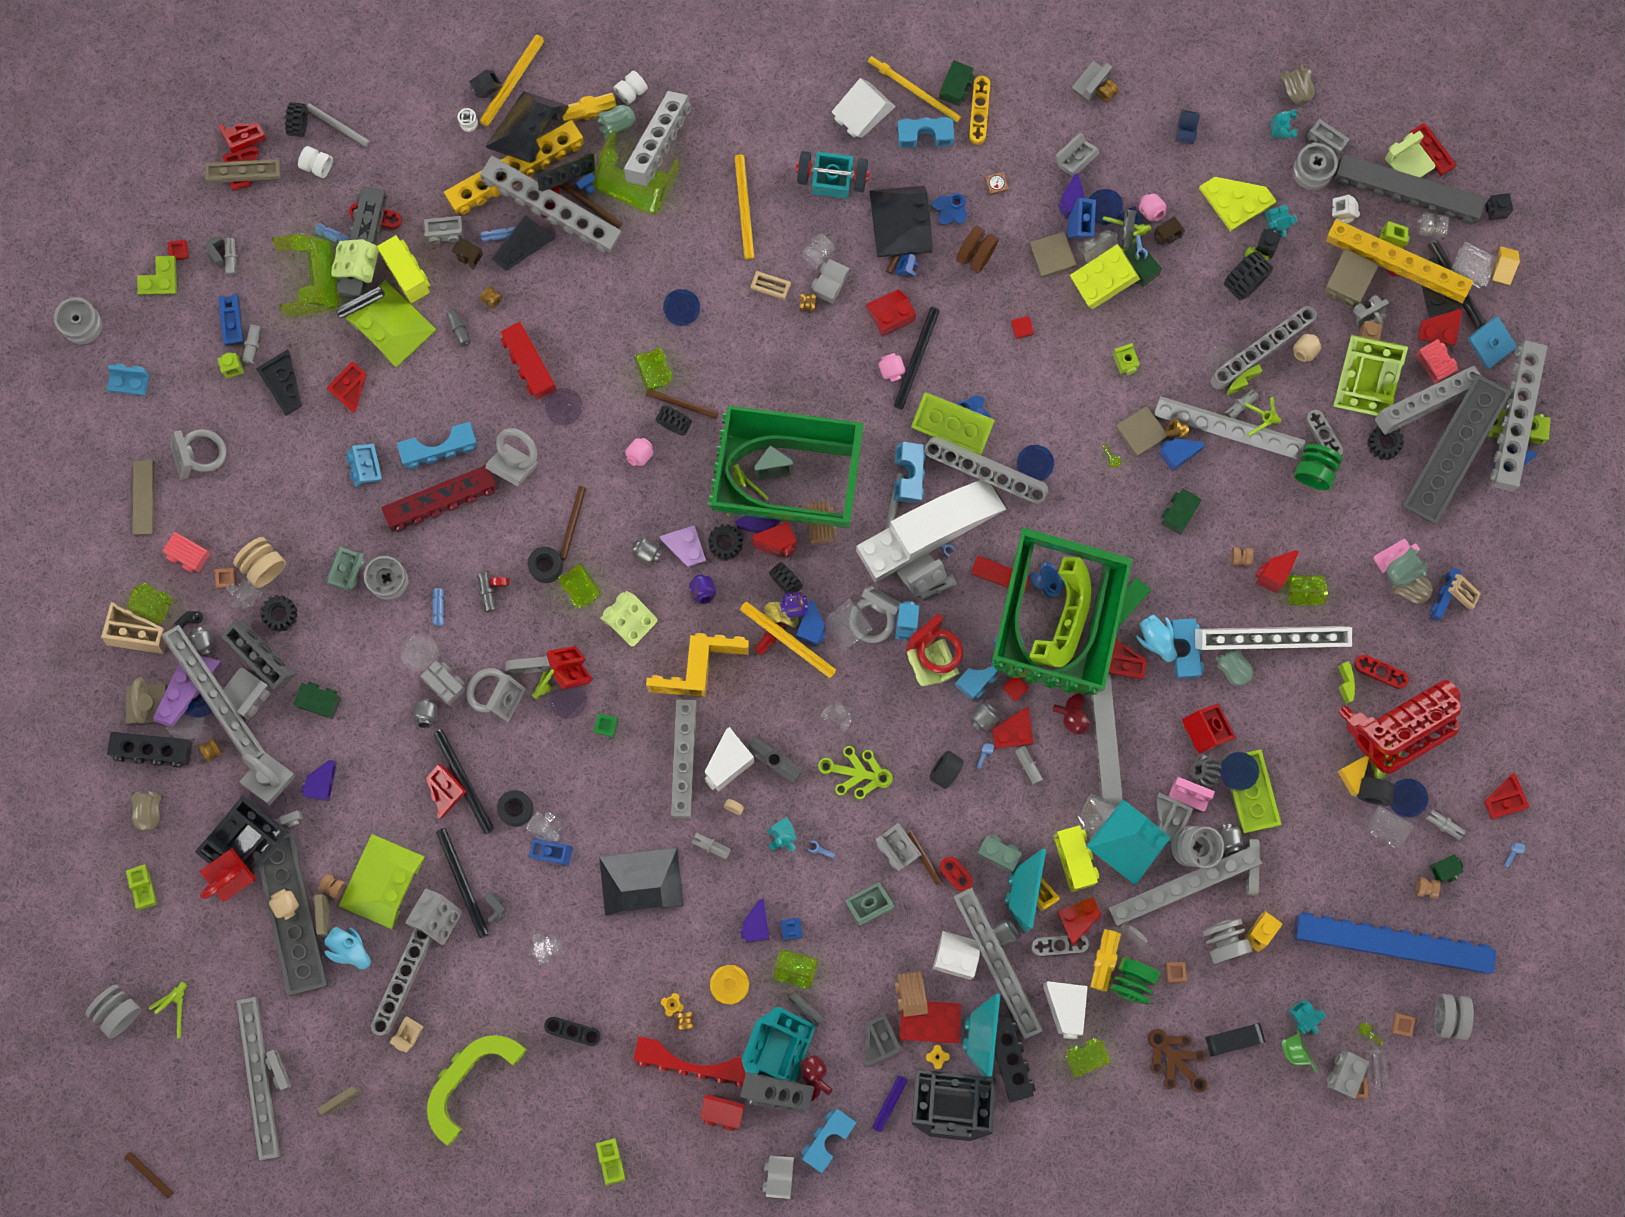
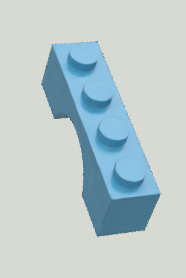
[397,422,478,469]
[955,637,1024,700]

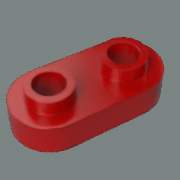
[940,857,973,892]

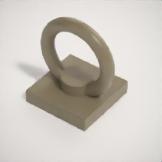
[126,677,167,725]

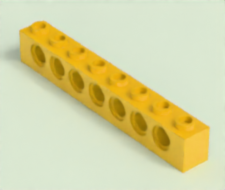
[444,120,584,216]
[1326,219,1474,304]

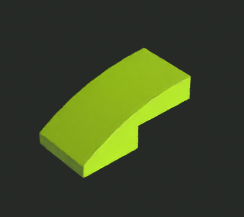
[1226,364,1262,396]
[1338,661,1355,705]
[126,864,158,911]
[596,1138,626,1186]

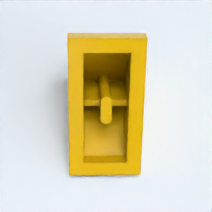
[1492,246,1520,285]
[1338,756,1369,797]
[1037,877,1060,912]

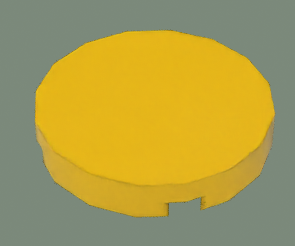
[710,965,749,1005]

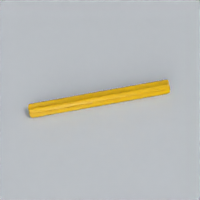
[480,35,544,127]
[735,154,754,260]
[740,602,836,678]

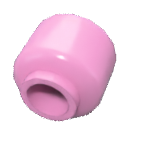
[1139,194,1167,221]
[878,353,905,382]
[625,438,653,466]

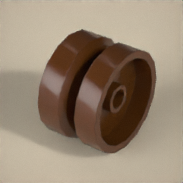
[956,225,999,274]

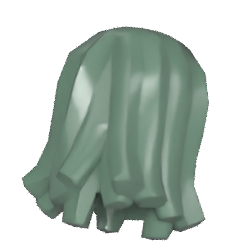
[598,105,636,140]
[1386,547,1428,587]
[1215,649,1253,687]

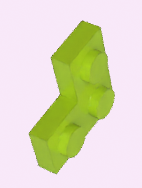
[137,256,177,295]

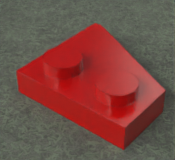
[326,361,367,413]
[1484,773,1530,820]

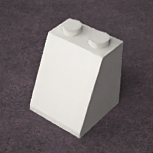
[832,78,896,138]
[704,727,755,792]
[933,931,980,980]
[1043,981,1088,1039]

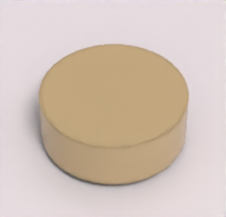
[723,799,744,815]

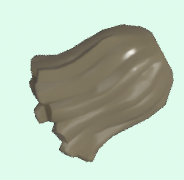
[1280,65,1315,105]
[1392,577,1433,604]
[130,791,162,831]

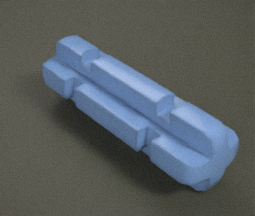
[315,223,350,243]
[481,227,515,242]
[433,588,444,626]

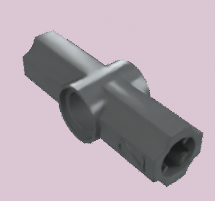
[747,737,803,784]

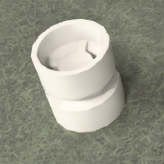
[613,70,648,105]
[298,146,333,178]

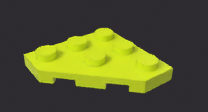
[1199,177,1277,232]

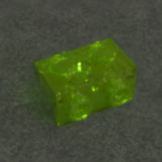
[634,346,673,391]
[558,563,603,608]
[1286,575,1328,605]
[126,583,175,624]
[773,949,819,989]
[1065,1037,1111,1078]

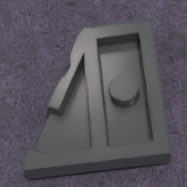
[865,1014,901,1067]

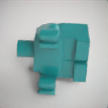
[1271,109,1298,139]
[1265,205,1298,238]
[766,817,796,852]
[1287,999,1326,1035]

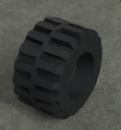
[1224,251,1273,301]

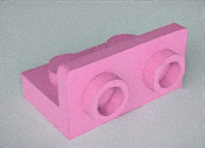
[1373,539,1420,573]
[1168,777,1215,812]

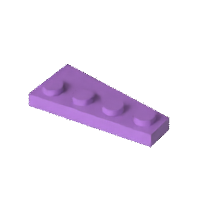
[153,656,222,727]

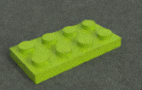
[911,392,995,455]
[1223,749,1282,834]

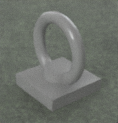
[485,428,538,486]
[170,429,227,480]
[850,586,903,643]
[466,668,526,723]
[239,752,296,806]

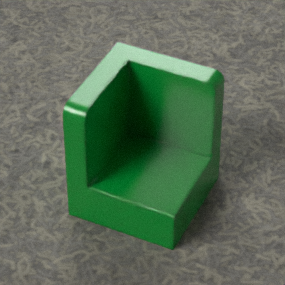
[593,713,619,740]

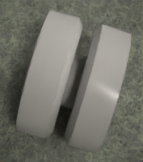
[1292,143,1338,190]
[54,297,103,345]
[1434,994,1474,1040]

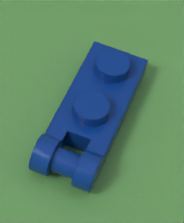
[218,294,244,346]
[1430,568,1461,621]

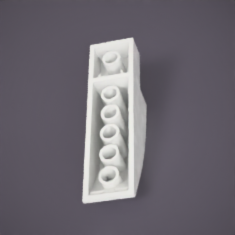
[856,480,1006,583]

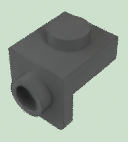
[204,236,225,268]
[484,892,507,924]

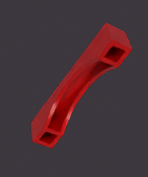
[633,1036,746,1087]

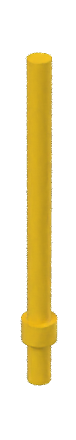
[868,56,961,122]

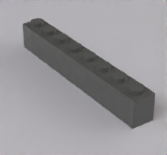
[1334,154,1486,224]

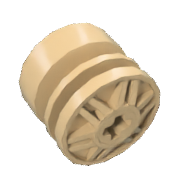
[233,537,286,588]

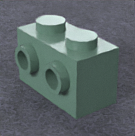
[976,835,1022,873]

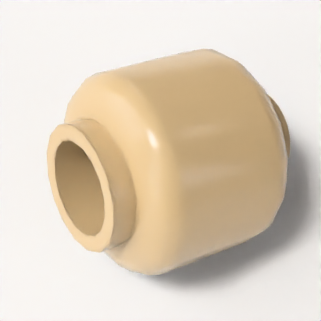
[1293,334,1321,362]
[269,889,299,920]

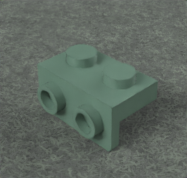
[326,546,365,591]

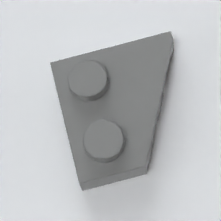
[1157,792,1193,842]

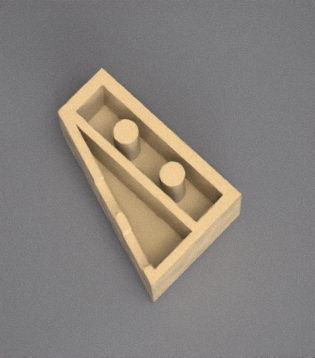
[101,602,166,654]

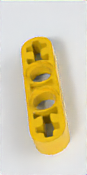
[969,76,990,145]

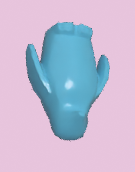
[1136,614,1177,662]
[324,927,371,970]

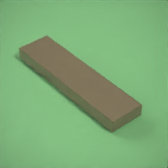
[205,159,281,183]
[133,460,154,536]

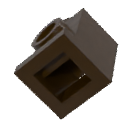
[1154,216,1185,246]
[452,238,483,270]

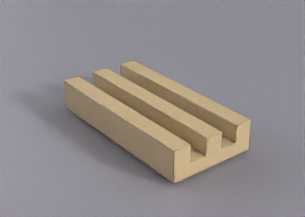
[750,271,791,300]
[1448,574,1481,610]

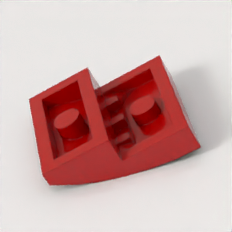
[547,646,593,690]

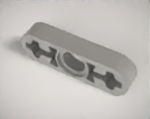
[1305,410,1343,455]
[505,656,551,675]
[1246,839,1260,896]
[1031,935,1089,956]

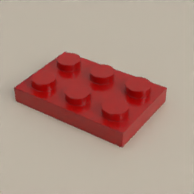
[899,1001,962,1044]

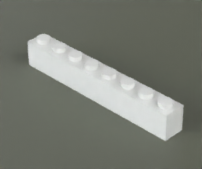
[1195,626,1352,650]

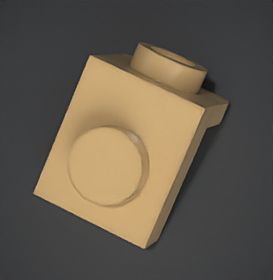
[390,1017,423,1052]

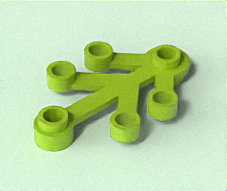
[818,746,893,800]

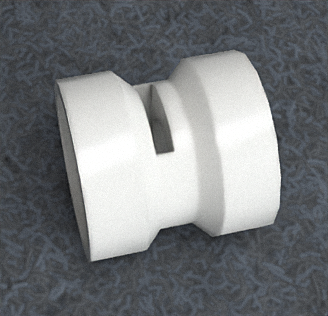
[458,108,478,132]

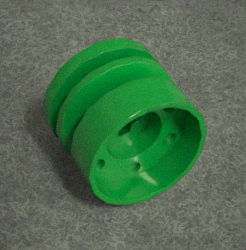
[1294,444,1343,491]
[1110,957,1161,1005]

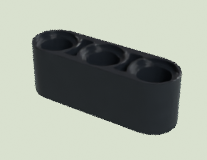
[544,1017,602,1047]
[1205,1023,1266,1057]

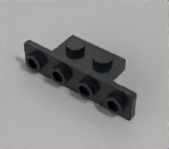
[537,153,595,192]

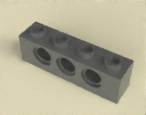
[221,620,296,690]
[740,1072,814,1113]

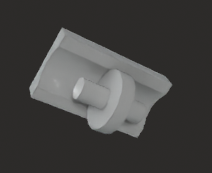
[1353,295,1389,327]

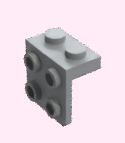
[897,554,948,597]
[223,668,272,720]
[405,888,462,945]

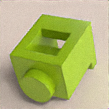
[1379,221,1410,248]
[1113,343,1140,375]
[217,353,244,379]

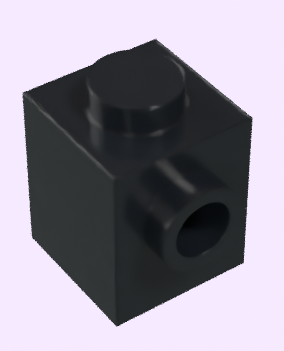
[469,70,502,98]
[1485,193,1513,220]
[1255,229,1281,259]

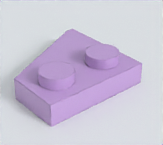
[659,526,706,568]

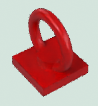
[906,613,963,673]
[199,848,256,902]

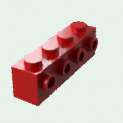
[500,321,557,400]

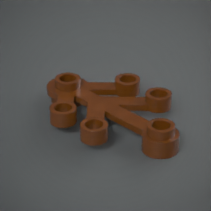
[1147,1029,1208,1093]

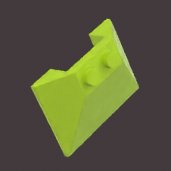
[344,280,437,368]
[1333,335,1408,416]
[339,834,425,929]

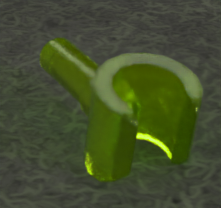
[1102,444,1121,468]
[1358,1023,1384,1045]

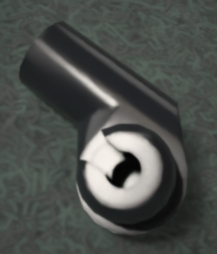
[174,611,203,629]

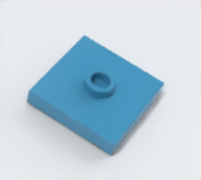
[1467,316,1517,369]

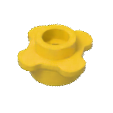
[661,993,684,1017]
[926,1045,950,1069]

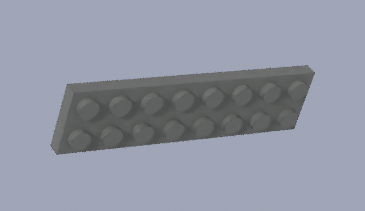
[1402,374,1512,525]
[259,832,328,996]

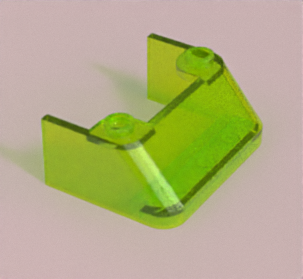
[593,130,680,215]
[271,233,340,317]

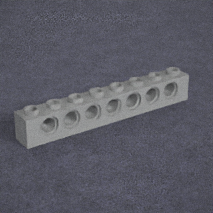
[480,155,621,253]
[1490,340,1547,492]

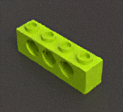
[1487,409,1551,444]

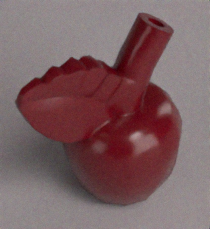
[1053,693,1090,735]
[800,1055,833,1102]

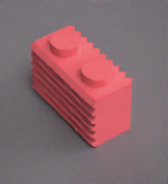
[1415,339,1458,384]
[163,532,211,573]

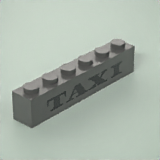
[337,186,388,299]

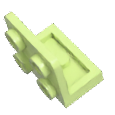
[1385,131,1435,178]
[331,239,379,283]
[600,591,657,646]
[907,639,960,686]

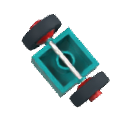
[795,151,870,199]

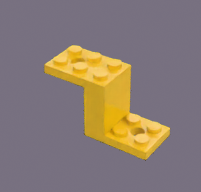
[646,633,749,697]

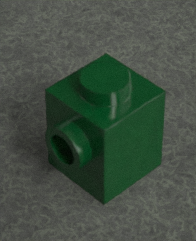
[1429,854,1464,883]

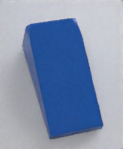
[529,838,573,866]

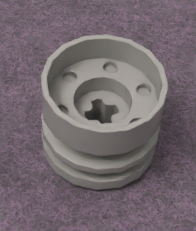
[364,556,409,600]
[1171,826,1224,868]
[1202,919,1253,964]
[85,984,141,1039]

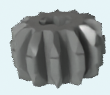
[1189,755,1222,788]

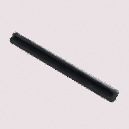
[1428,240,1486,330]
[894,307,940,410]
[433,729,494,834]
[436,828,489,938]

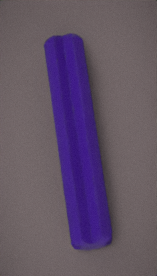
[872,1075,908,1132]

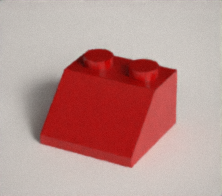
[865,289,916,337]
[752,521,797,558]
[1255,550,1299,593]
[1181,703,1236,754]
[700,1094,745,1131]

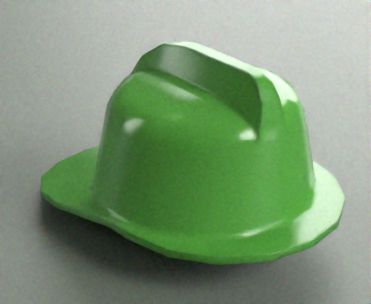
[1282,1028,1318,1073]

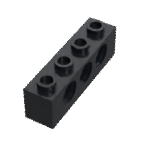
[107,732,192,768]
[995,1017,1036,1103]

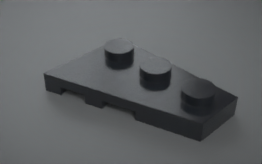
[491,215,555,271]
[1421,257,1464,318]
[256,349,302,416]

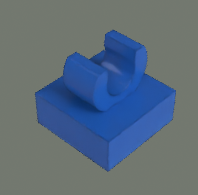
[574,173,595,195]
[895,254,920,277]
[780,918,803,941]

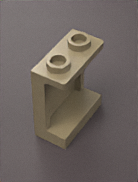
[1323,249,1379,308]

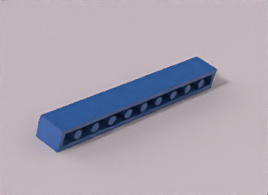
[1293,912,1496,974]

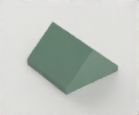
[755,446,793,480]
[845,882,895,927]

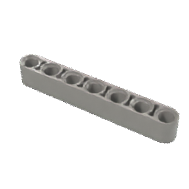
[1210,306,1317,390]
[924,436,1049,504]
[1091,674,1122,807]
[371,929,433,1036]

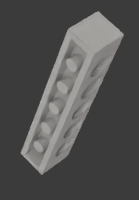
[624,91,691,187]
[1375,366,1480,435]
[671,700,697,819]

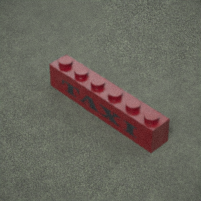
[381,465,498,532]

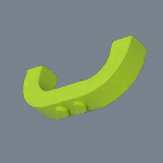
[1029,557,1091,667]
[427,1035,527,1146]

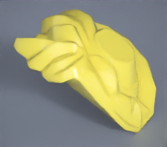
[764,602,799,628]

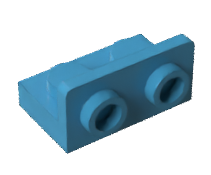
[107,363,150,396]
[346,444,382,487]

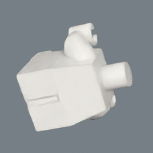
[1332,195,1360,224]

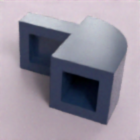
[1175,109,1200,144]

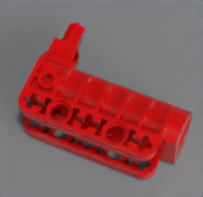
[1338,679,1461,774]

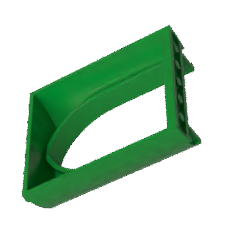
[708,405,864,529]
[992,527,1132,695]

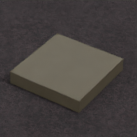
[1029,232,1077,278]
[1115,406,1168,457]
[314,894,331,938]
[317,1086,362,1115]

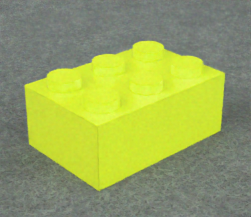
[377,235,430,304]
[1070,244,1140,309]
[1053,825,1099,892]

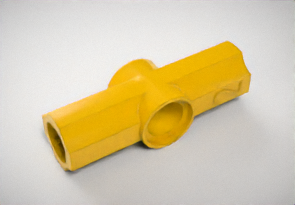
[563,93,617,124]
[1090,929,1121,992]

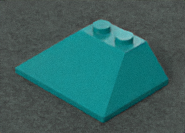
[1086,799,1171,886]
[1005,848,1046,933]
[963,994,1000,1077]
[742,1006,816,1081]

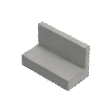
[1072,61,1112,100]

